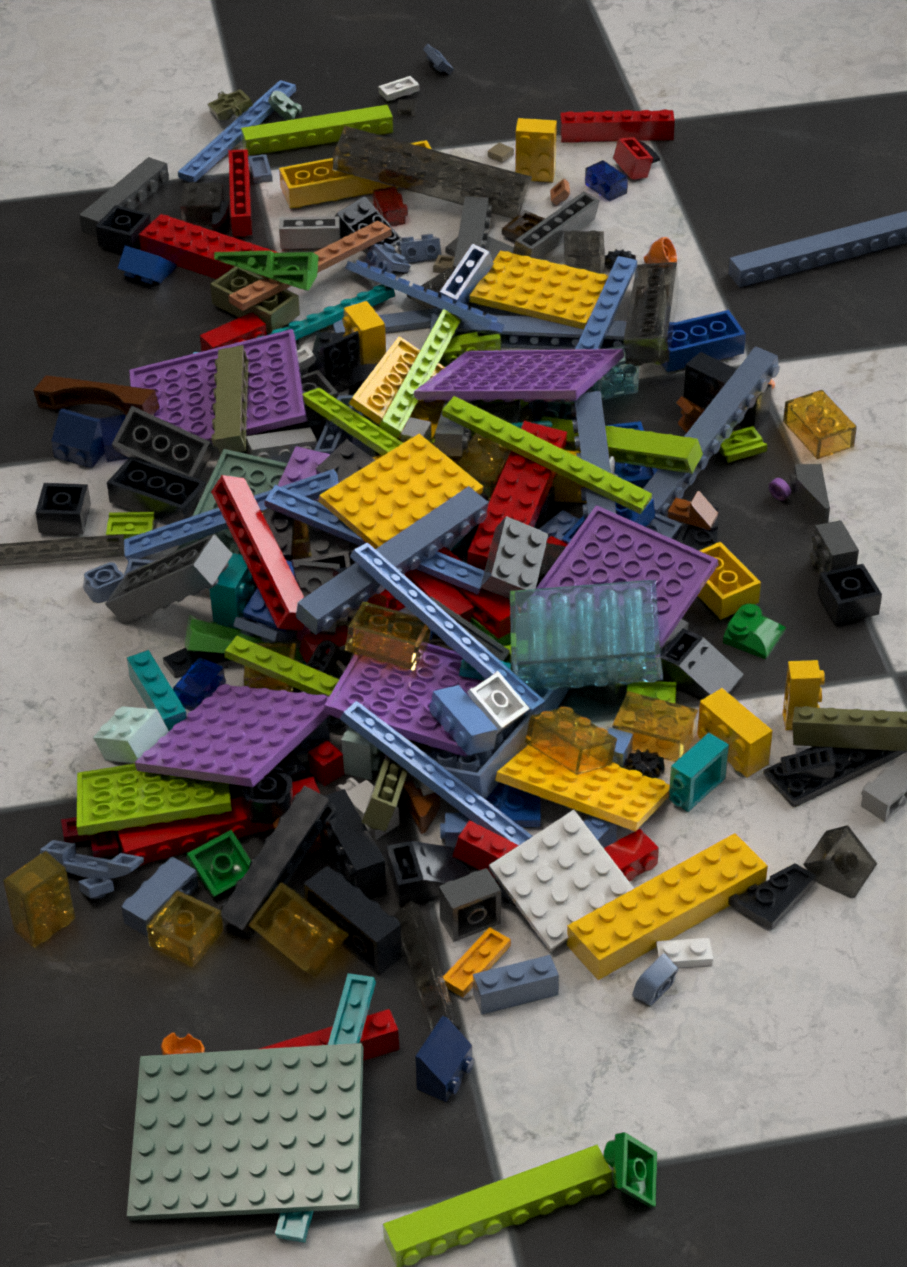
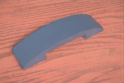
[40,840,144,879]

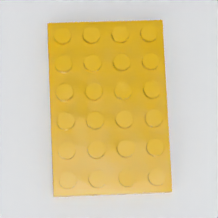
[470,250,608,329]
[349,336,445,439]
[318,433,484,549]
[495,738,670,831]

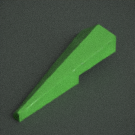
[214,251,319,291]
[185,614,304,660]

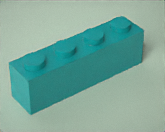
[127,650,187,731]

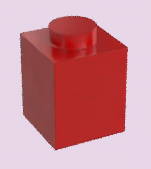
[308,740,344,786]

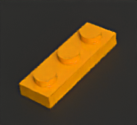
[441,927,511,998]

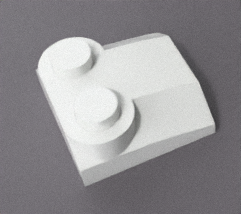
[467,671,530,734]

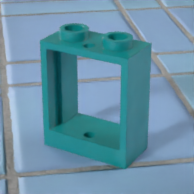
[669,733,729,812]

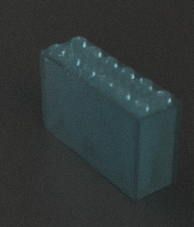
[510,580,663,690]

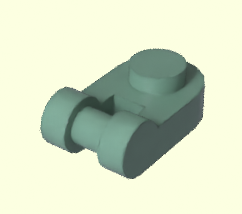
[268,91,302,121]

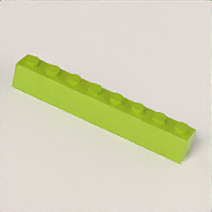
[241,105,393,156]
[540,416,703,474]
[383,1145,612,1267]

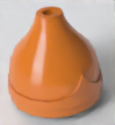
[644,237,677,268]

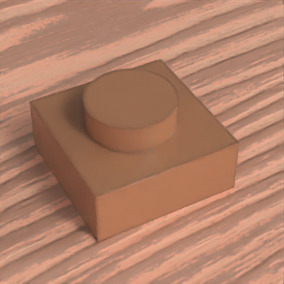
[550,179,570,206]

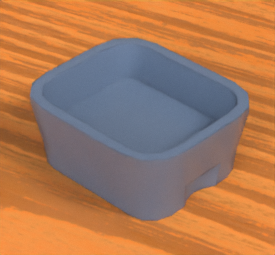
[83,562,124,603]
[632,953,679,1006]

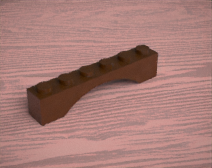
[33,375,160,416]

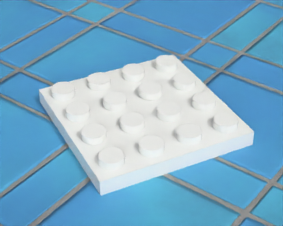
[489,810,634,952]

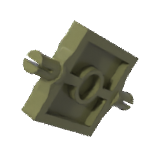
[208,89,253,121]

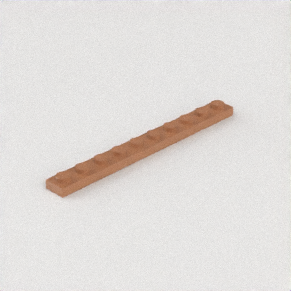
[229,221,392,311]

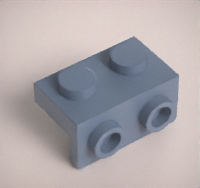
[397,234,441,263]
[365,243,411,274]

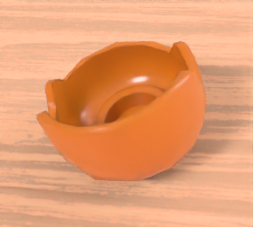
[161,1033,205,1055]

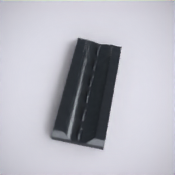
[763,746,907,806]

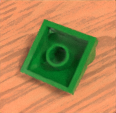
[723,604,786,659]
[186,830,251,898]
[604,1132,657,1208]

